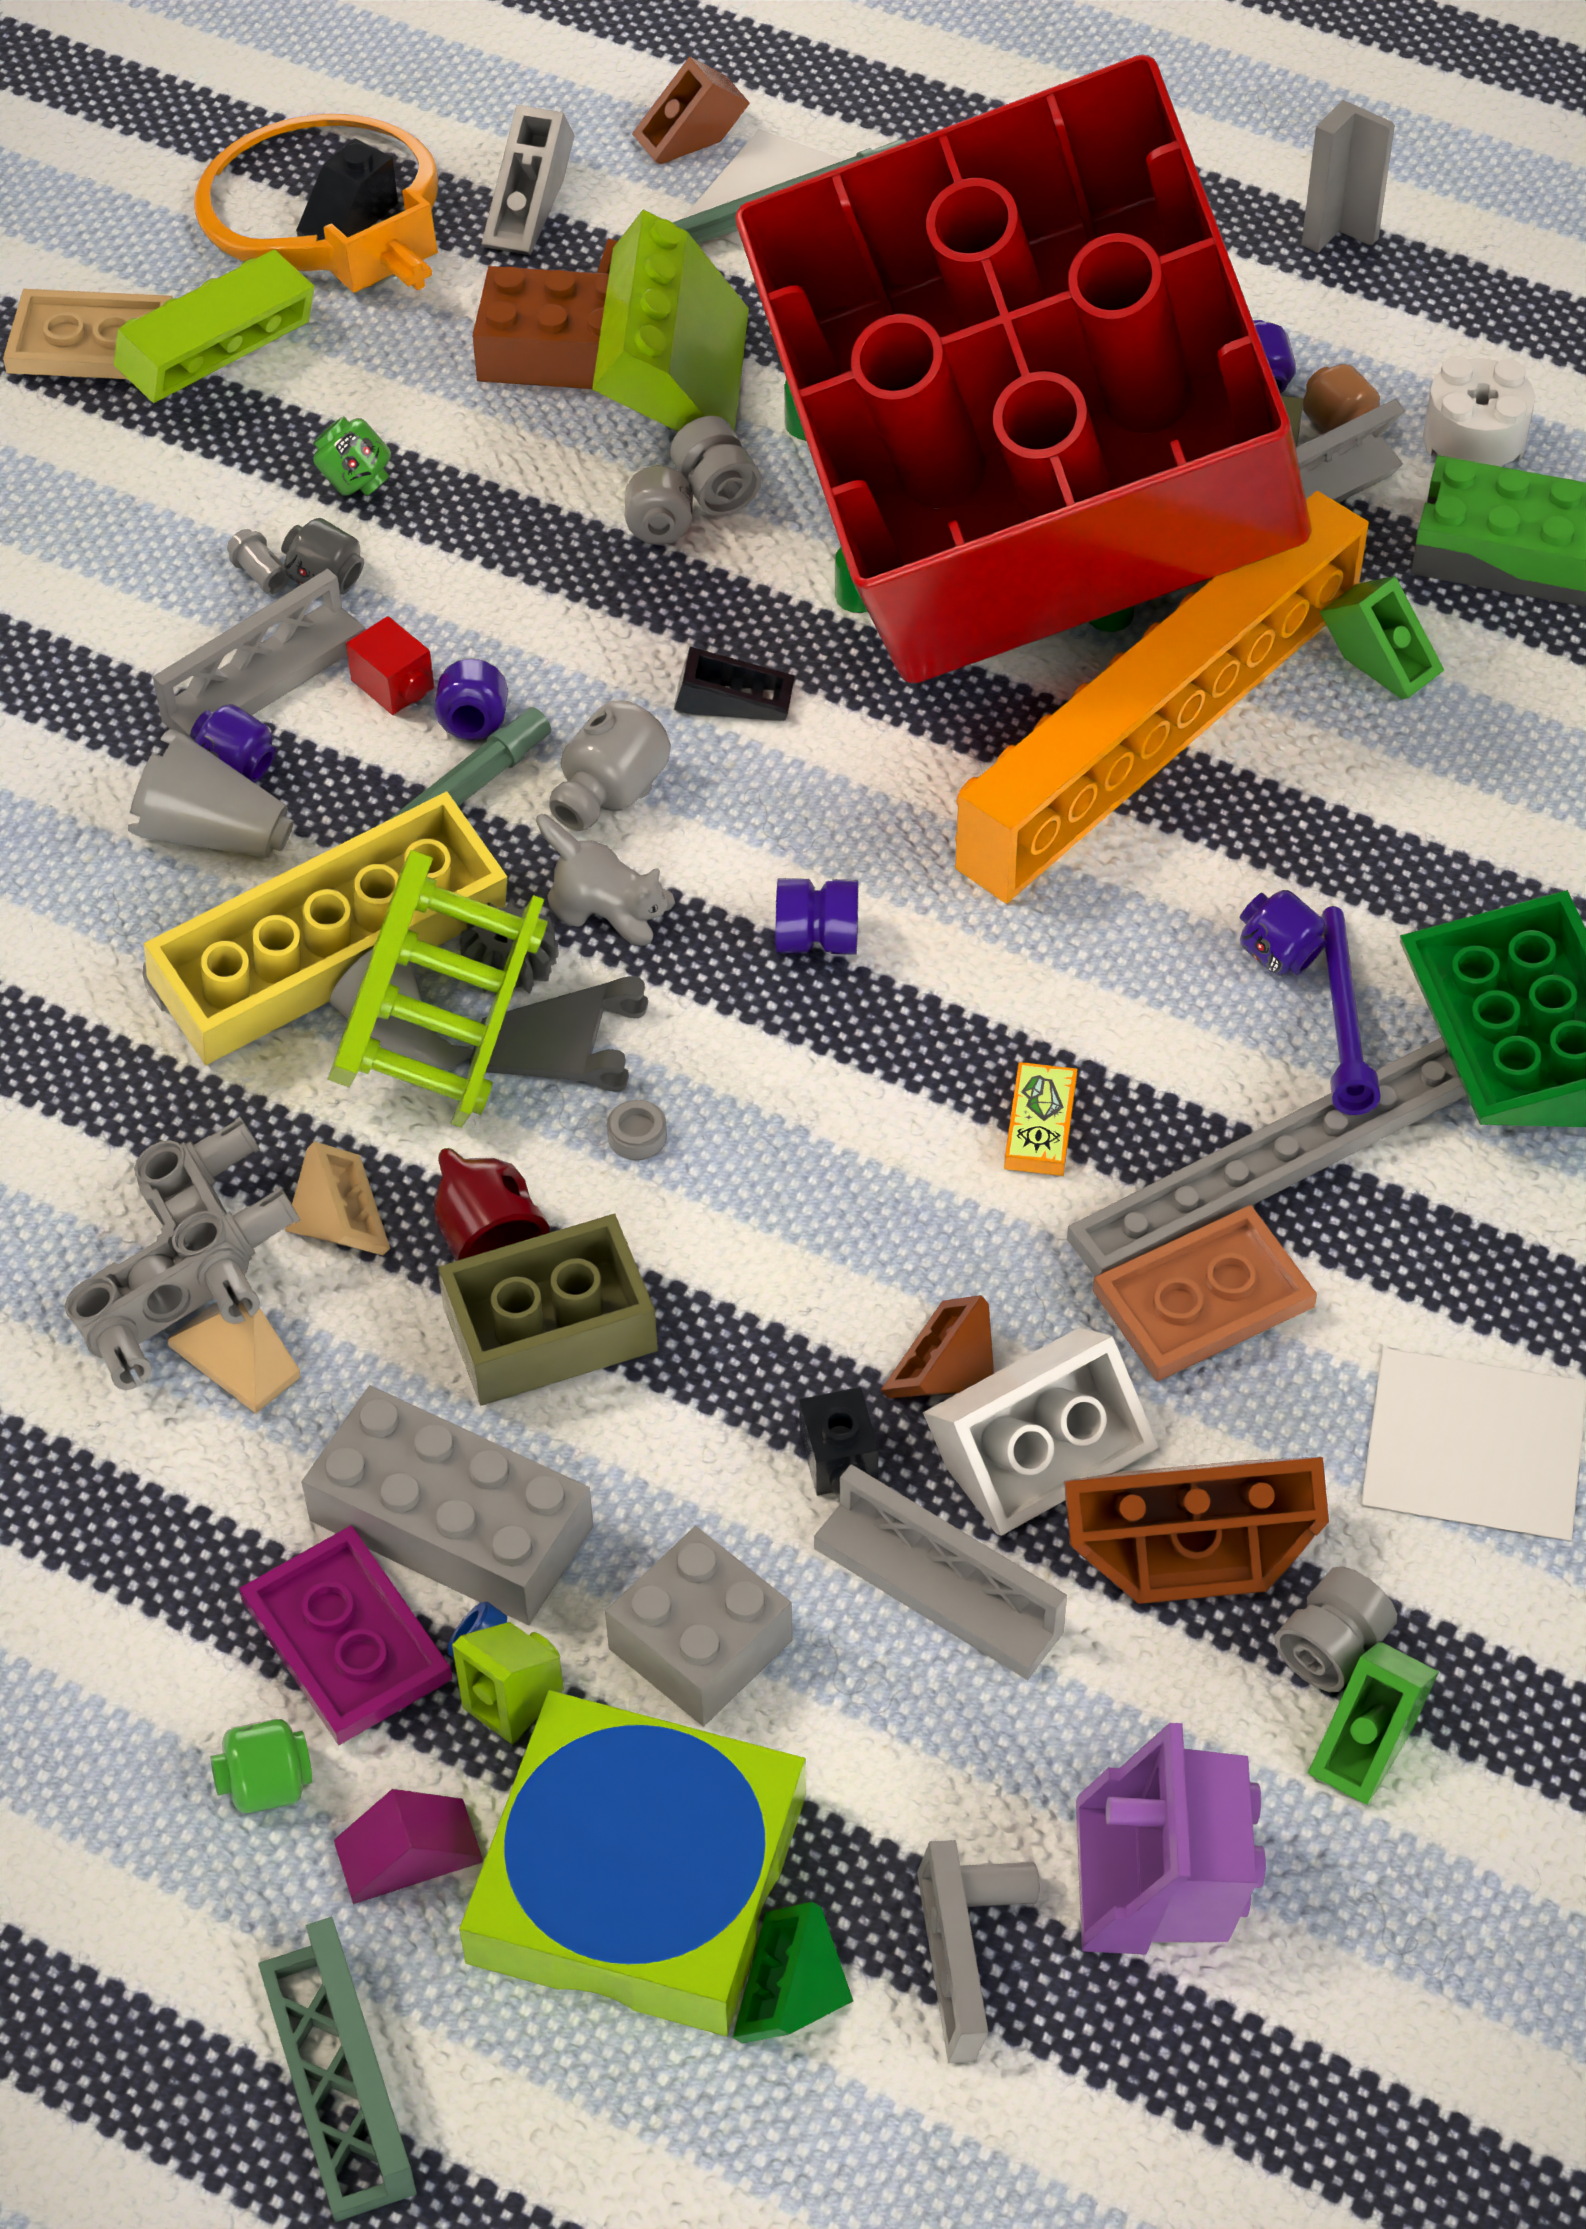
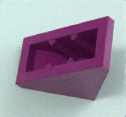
[334,1789,483,1904]

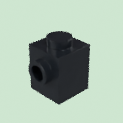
[799,1387,879,1496]

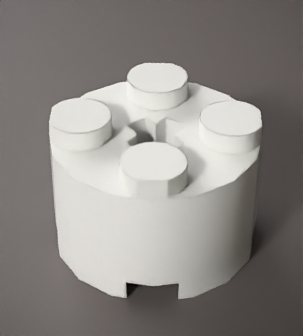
[1423,356,1536,467]

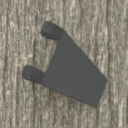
[469,976,649,1092]

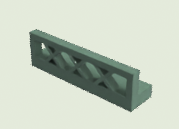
[258,1916,417,2223]

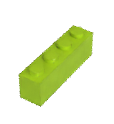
[114,249,315,403]

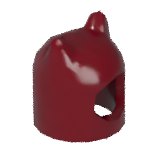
[433,1148,550,1261]

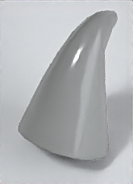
[330,948,473,1070]

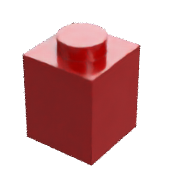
[346,616,435,715]

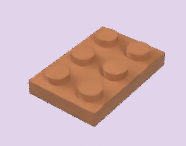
[1093,1205,1317,1382]

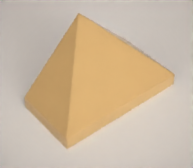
[285,1141,390,1255]
[168,1302,300,1414]

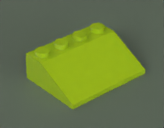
[592,209,749,432]

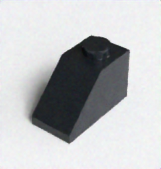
[296,138,398,241]

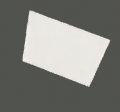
[682,129,844,247]
[1361,1348,1586,1541]

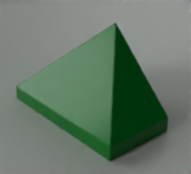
[732,1902,853,2044]

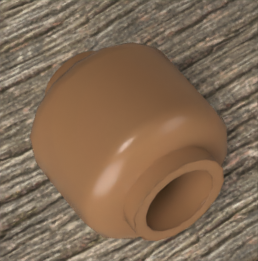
[1303,364,1380,434]

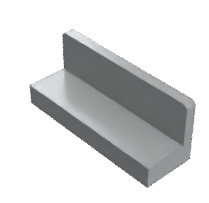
[1301,100,1395,253]

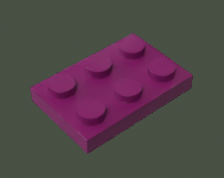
[239,1525,453,1746]

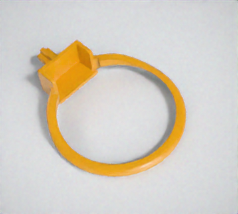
[194,114,438,293]

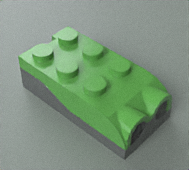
[1411,455,1586,607]

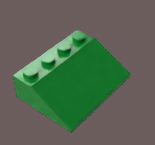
[1400,890,1586,1127]

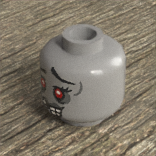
[624,465,693,545]

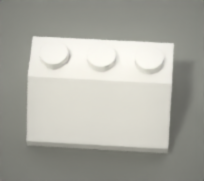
[923,1327,1159,1536]

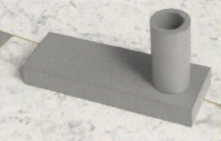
[917,1840,1040,2063]

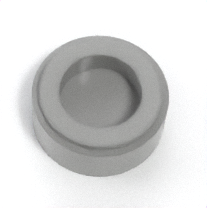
[607,1100,667,1160]

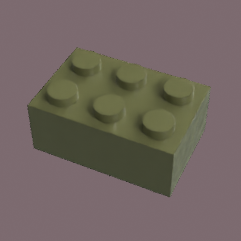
[438,1213,658,1406]

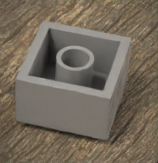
[605,1525,793,1727]

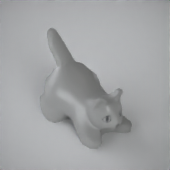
[536,814,675,946]

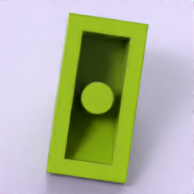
[452,1622,564,1745]

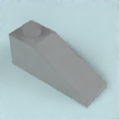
[481,104,575,256]

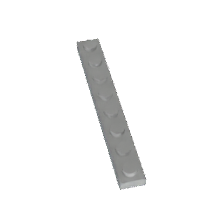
[1067,1037,1467,1277]

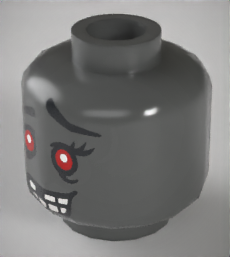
[281,518,364,597]

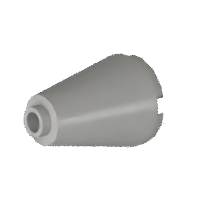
[128,729,294,858]

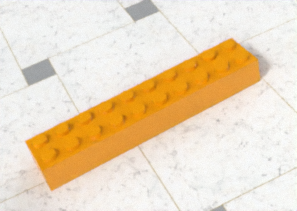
[955,490,1369,904]

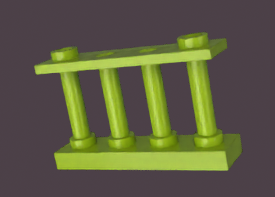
[327,850,548,1128]

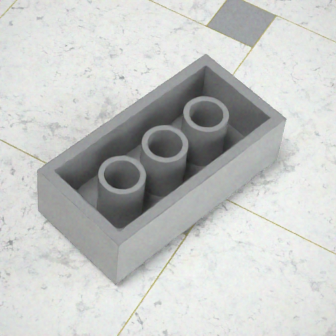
[301,1385,594,1626]

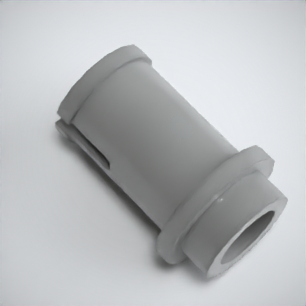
[227,529,290,594]

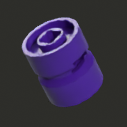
[775,878,859,955]

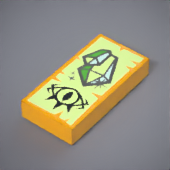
[1004,1062,1077,1176]

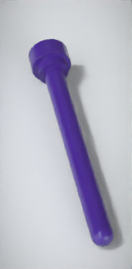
[1321,906,1381,1115]

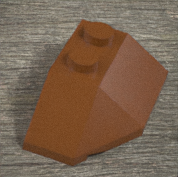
[1064,1457,1329,1604]

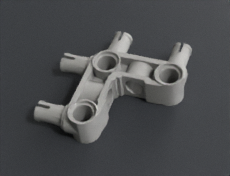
[65,1116,300,1390]

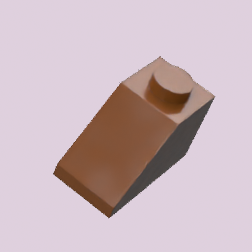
[632,56,750,164]

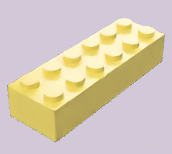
[143,791,507,1066]

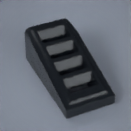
[673,647,795,721]

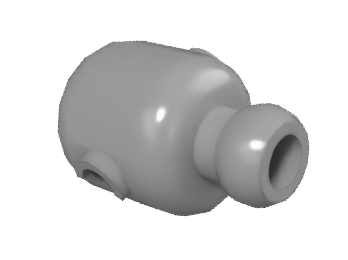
[549,700,671,831]

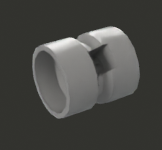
[670,416,762,516]
[1274,1566,1397,1692]

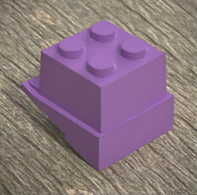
[1076,1723,1266,1955]

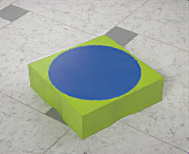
[459,1690,806,2037]

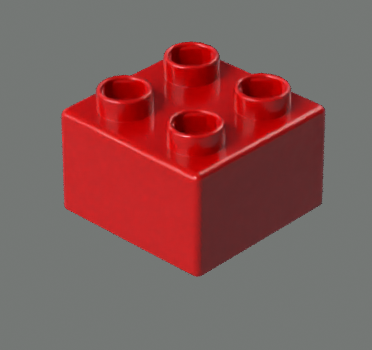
[735,54,1312,684]

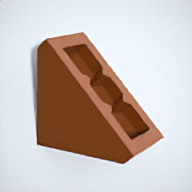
[881,1295,994,1399]

